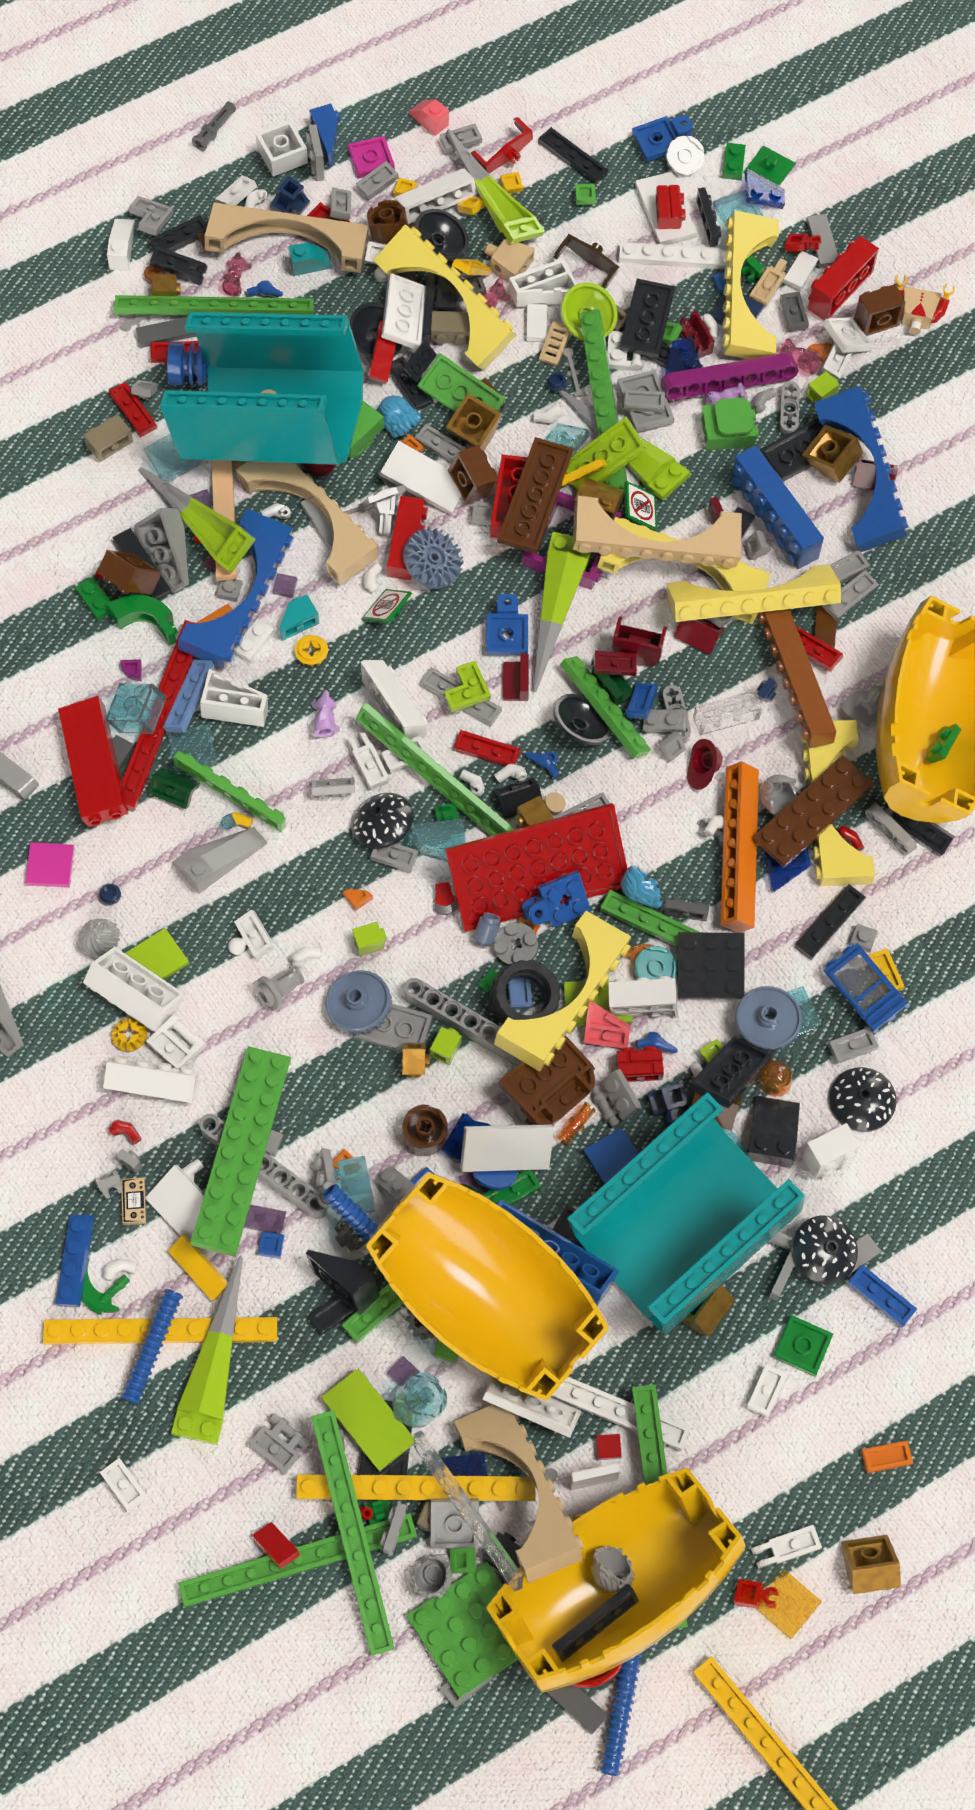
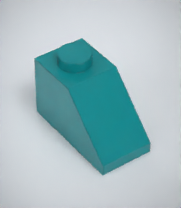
[288,242,332,276]
[279,594,319,641]

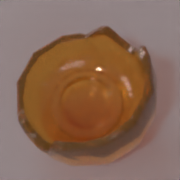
[759,1060,793,1097]

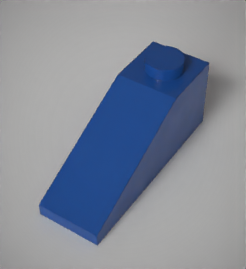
[309,103,340,166]

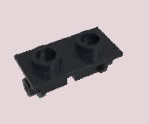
[401,340,437,382]

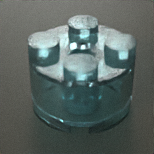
[392,1373,447,1428]

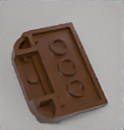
[496,1036,595,1126]

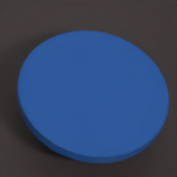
[472,1170,517,1190]

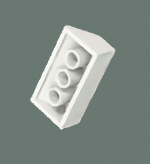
[361,660,428,740]
[83,947,185,1032]

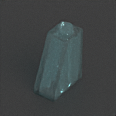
[408,818,466,862]

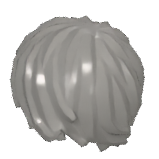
[759,774,798,816]
[78,918,121,961]
[592,1546,635,1593]
[411,1554,453,1599]

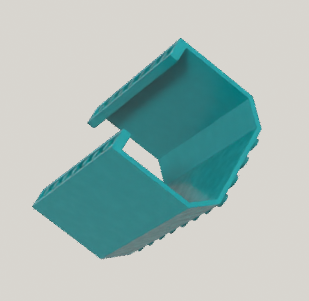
[160,312,363,464]
[567,1092,805,1336]

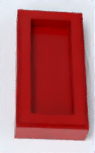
[252,1522,300,1569]

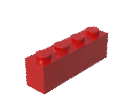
[387,496,428,580]

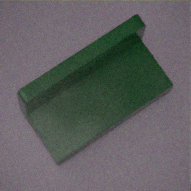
[591,666,634,706]
[148,767,200,809]

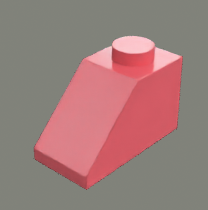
[409,99,449,136]

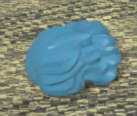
[376,396,421,438]
[621,865,663,908]

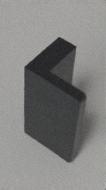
[493,778,542,819]

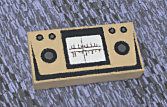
[121,1177,146,1225]

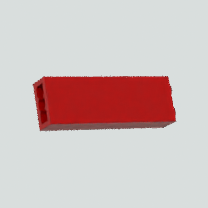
[58,696,129,827]

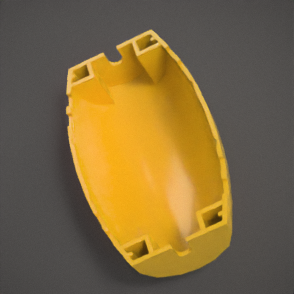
[876,595,975,823]
[366,1172,609,1401]
[486,1468,746,1693]

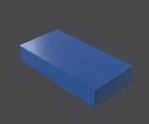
[626,683,658,719]

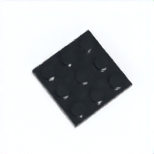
[678,932,745,999]

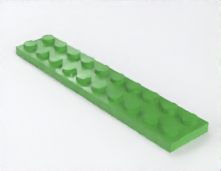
[190,1046,291,1257]

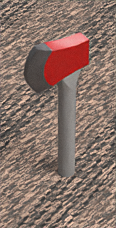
[434,882,458,915]

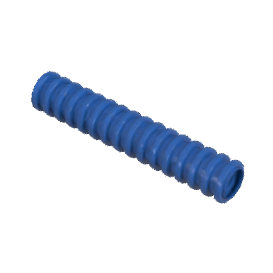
[322,1184,378,1243]
[120,1289,183,1404]
[599,1653,643,1776]

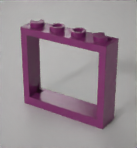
[523,492,622,590]

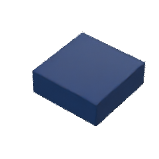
[258,1232,285,1259]

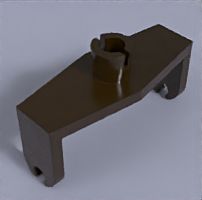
[553,234,619,289]

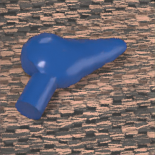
[247,280,283,297]
[524,751,560,779]
[635,1031,678,1053]

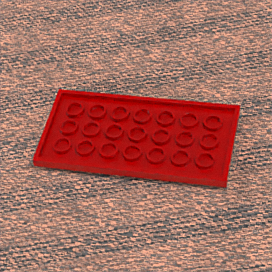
[445,803,627,932]

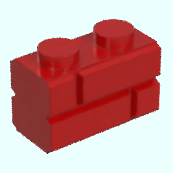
[655,185,686,229]
[616,1046,664,1082]

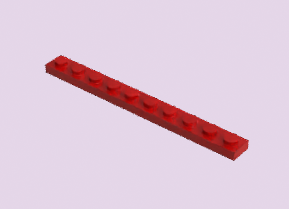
[122,620,197,811]

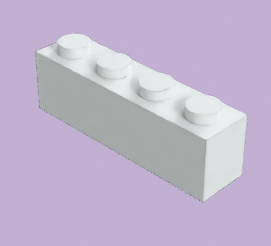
[395,168,477,224]
[103,1056,199,1103]

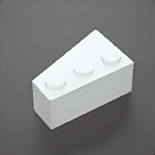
[509,258,577,307]
[200,669,268,727]
[608,976,679,1018]

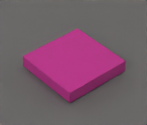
[347,136,395,179]
[25,842,75,888]

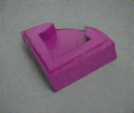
[120,659,142,681]

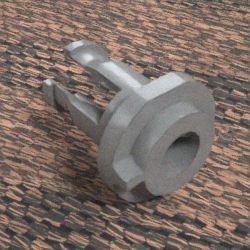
[252,965,304,1009]

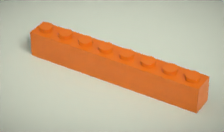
[721,761,759,933]

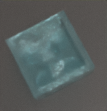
[105,683,167,734]
[334,1156,375,1213]

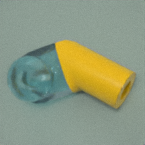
[220,812,253,829]

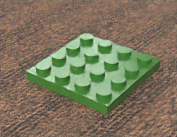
[406,1561,518,1699]

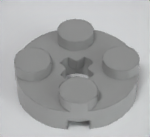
[494,922,539,965]

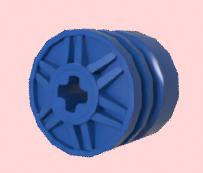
[167,342,208,386]

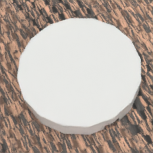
[666,136,704,176]

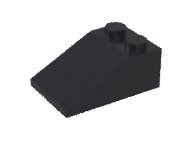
[747,1096,800,1168]
[306,1250,380,1315]

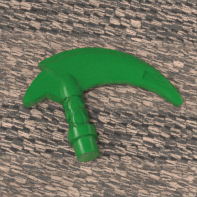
[82,1258,130,1315]

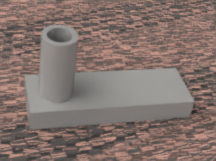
[769,1231,795,1302]

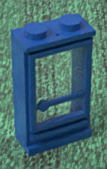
[823,943,910,1034]

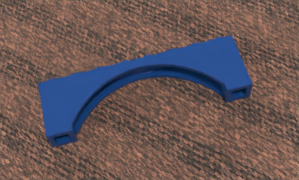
[814,386,909,552]
[178,508,294,669]

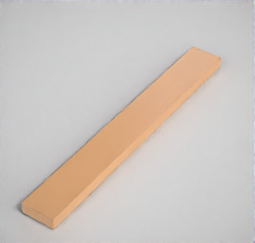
[212,460,238,581]

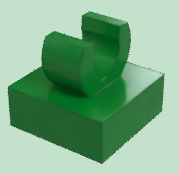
[741,255,765,283]
[434,803,460,830]
[365,1500,391,1525]

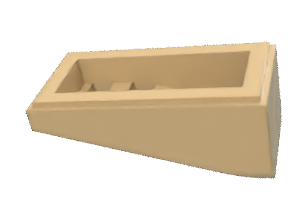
[539,321,571,366]

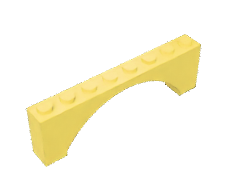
[722,210,779,359]
[374,224,516,370]
[597,517,771,624]
[666,564,841,622]
[800,720,875,887]
[494,911,631,1072]

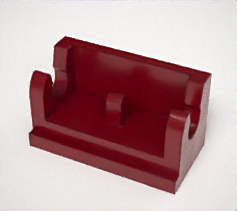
[680,310,714,360]

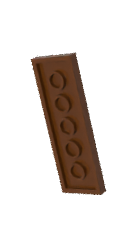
[497,437,574,554]
[753,755,874,868]

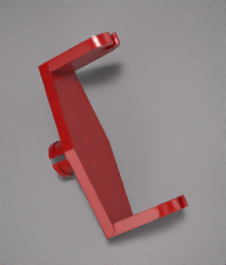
[471,117,533,174]

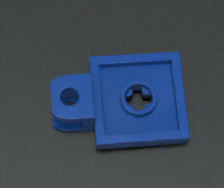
[632,115,693,162]
[486,594,528,655]
[521,870,591,928]

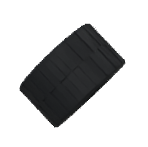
[488,960,561,1025]

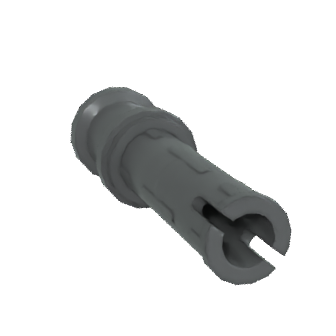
[192,101,236,151]

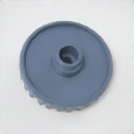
[403,527,464,589]
[325,970,392,1036]
[735,986,802,1053]

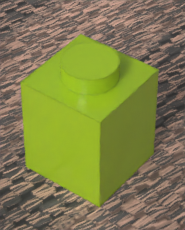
[806,371,840,403]
[352,922,387,956]
[430,1027,462,1066]

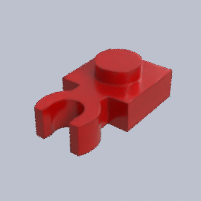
[785,234,822,252]
[734,1579,779,1609]

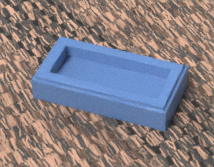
[507,966,532,1009]

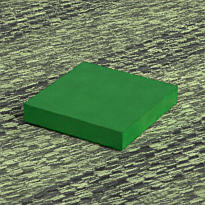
[773,1315,834,1377]

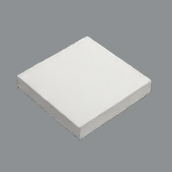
[822,317,873,353]
[569,1463,620,1490]

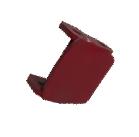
[612,616,667,667]

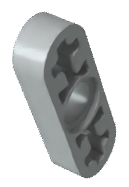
[779,381,800,435]
[662,685,691,743]
[865,803,917,855]

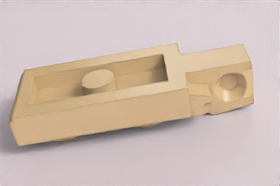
[749,258,787,308]

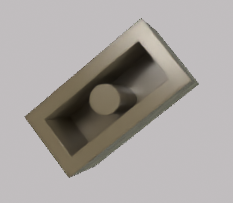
[431,311,470,345]
[84,414,133,462]

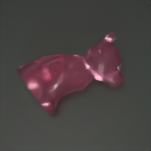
[222,252,252,297]
[483,278,511,308]
[779,338,820,375]

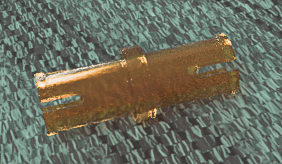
[557,1102,596,1146]

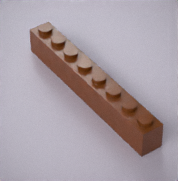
[757,609,836,748]

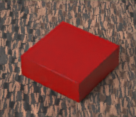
[596,1434,622,1460]

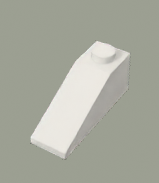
[107,219,135,271]

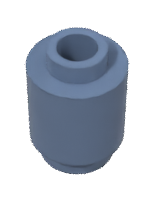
[473,912,501,947]

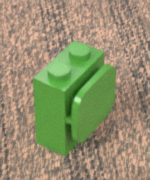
[701,398,759,451]
[348,401,384,459]

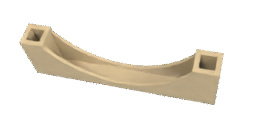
[205,202,369,273]
[236,461,378,585]
[573,496,742,568]
[454,1404,584,1583]

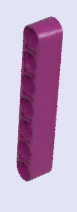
[660,353,799,400]

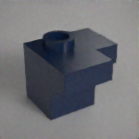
[269,176,310,215]
[647,1082,689,1124]

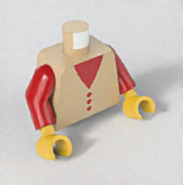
[894,275,955,335]

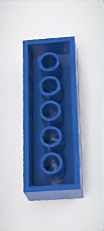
[731,446,824,569]
[497,1200,619,1307]

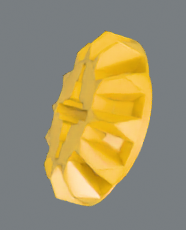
[295,635,328,666]
[111,1016,147,1052]

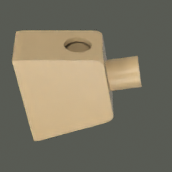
[485,239,535,282]

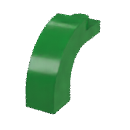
[108,595,178,646]

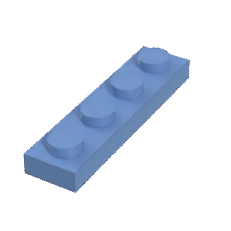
[163,660,215,733]

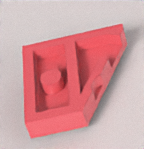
[583,1001,631,1048]

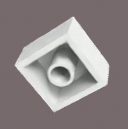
[255,120,308,177]
[802,1123,860,1179]

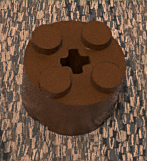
[367,200,409,245]
[402,1104,448,1156]

